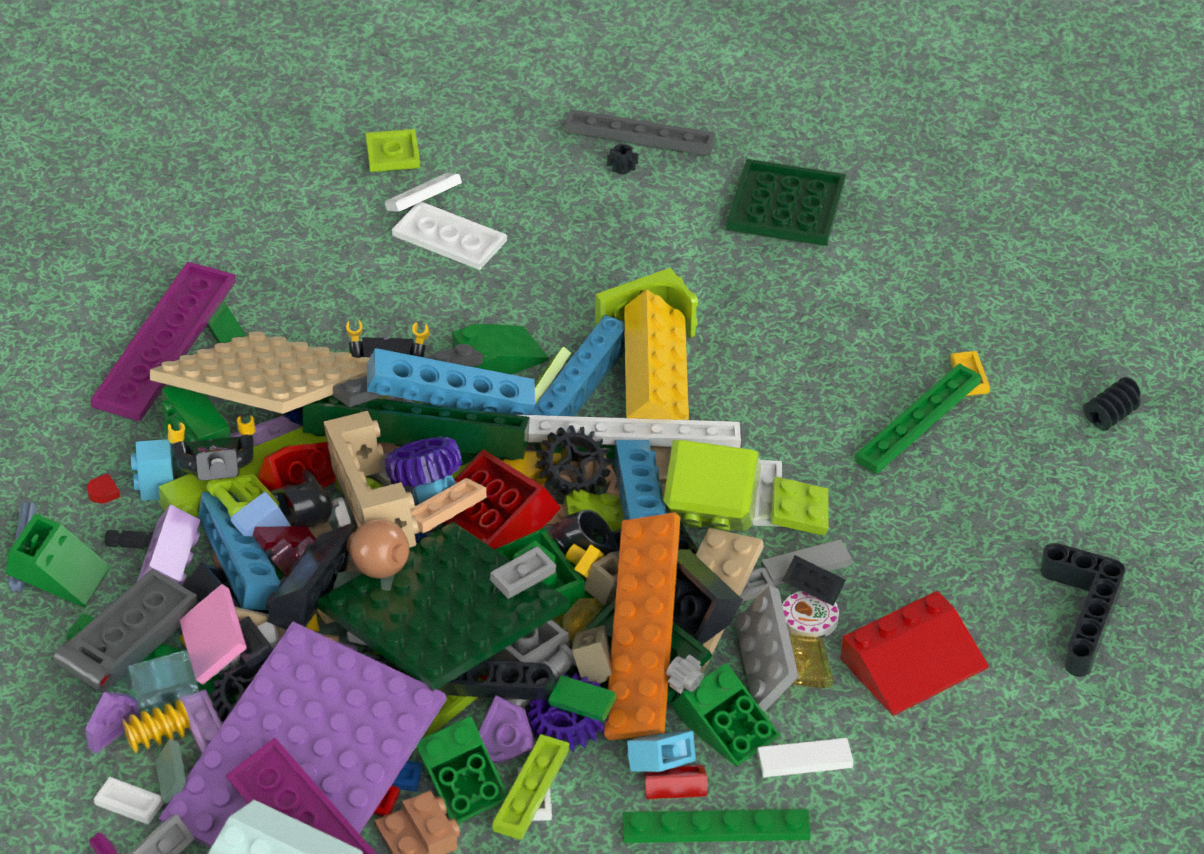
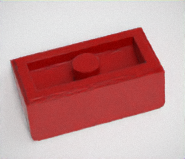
[643,765,707,799]

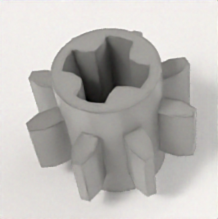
[666,654,704,694]

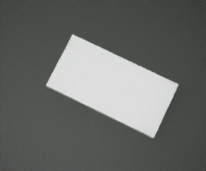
[392,202,507,270]

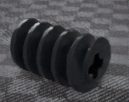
[1083,377,1141,431]

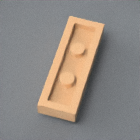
[410,478,487,533]

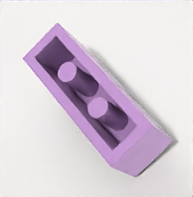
[137,504,200,586]

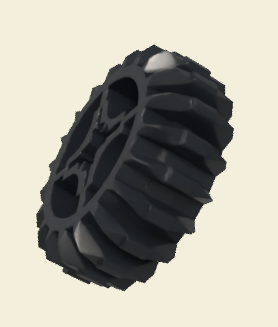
[535,425,611,500]
[212,657,267,723]

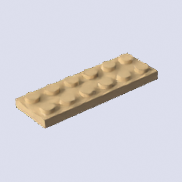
[696,528,764,673]

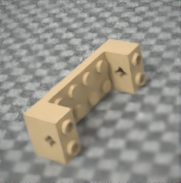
[324,411,419,547]

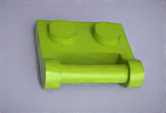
[207,474,279,518]

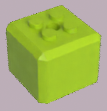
[663,440,761,532]

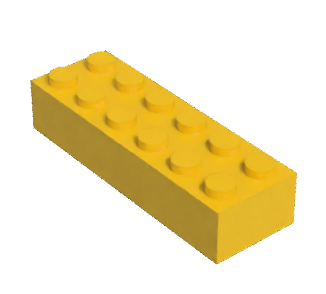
[624,289,689,420]

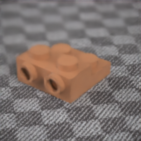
[374,791,460,854]

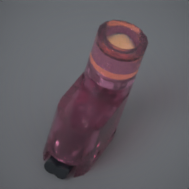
[265,536,314,576]

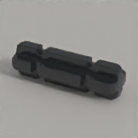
[105,530,154,549]

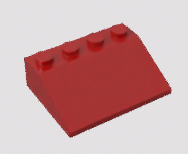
[442,449,561,549]
[840,590,988,716]

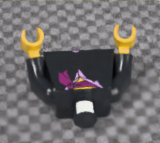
[346,320,430,358]
[167,415,256,481]

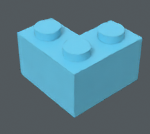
[131,439,174,501]

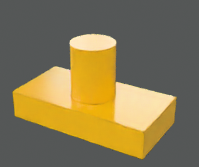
[565,544,605,580]

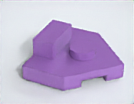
[85,692,140,753]
[478,695,535,764]

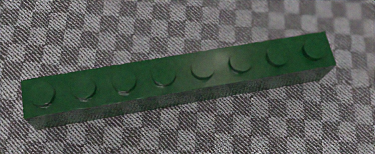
[303,395,530,460]

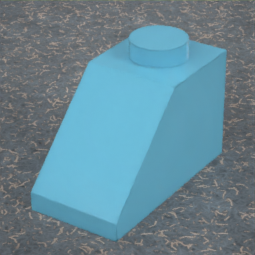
[627,731,696,772]

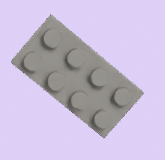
[735,586,799,712]

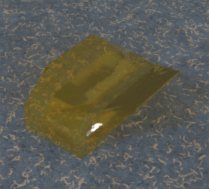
[552,598,603,644]

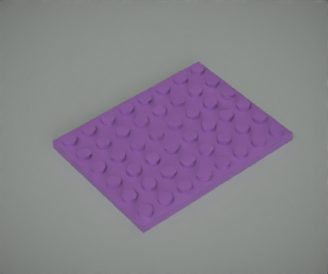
[159,622,447,848]

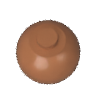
[347,519,409,579]

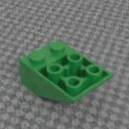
[6,513,110,608]
[671,663,781,767]
[417,716,508,824]

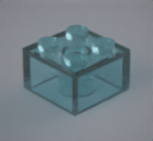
[128,650,199,711]

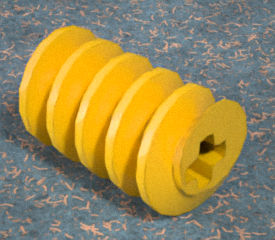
[122,699,190,754]

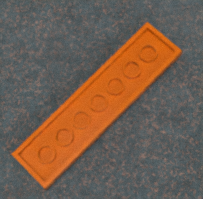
[604,512,680,740]

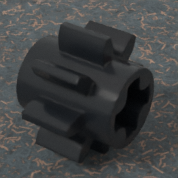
[607,144,638,174]

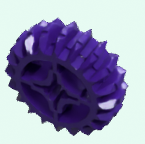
[384,436,462,487]
[528,673,609,752]

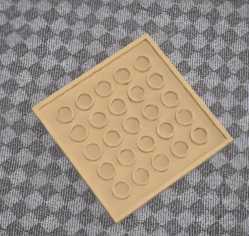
[150,331,370,414]

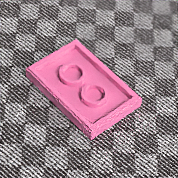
[179,584,247,684]

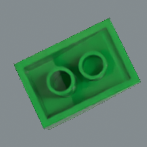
[452,323,549,375]

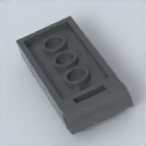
[54,568,198,692]

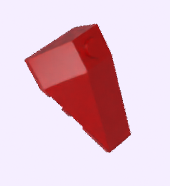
[257,442,336,507]

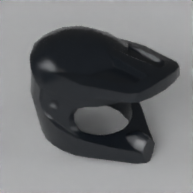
[271,469,332,528]
[552,510,619,567]

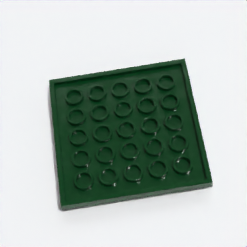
[317,522,570,692]

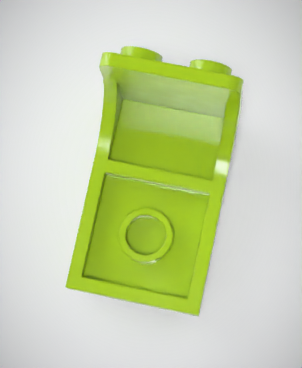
[595,268,698,338]

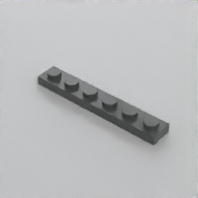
[564,109,716,156]
[333,344,483,407]

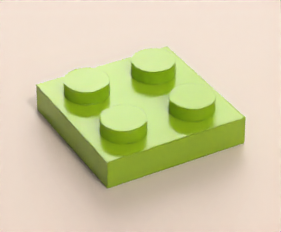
[365,129,420,172]
[771,476,828,535]
[563,489,624,532]

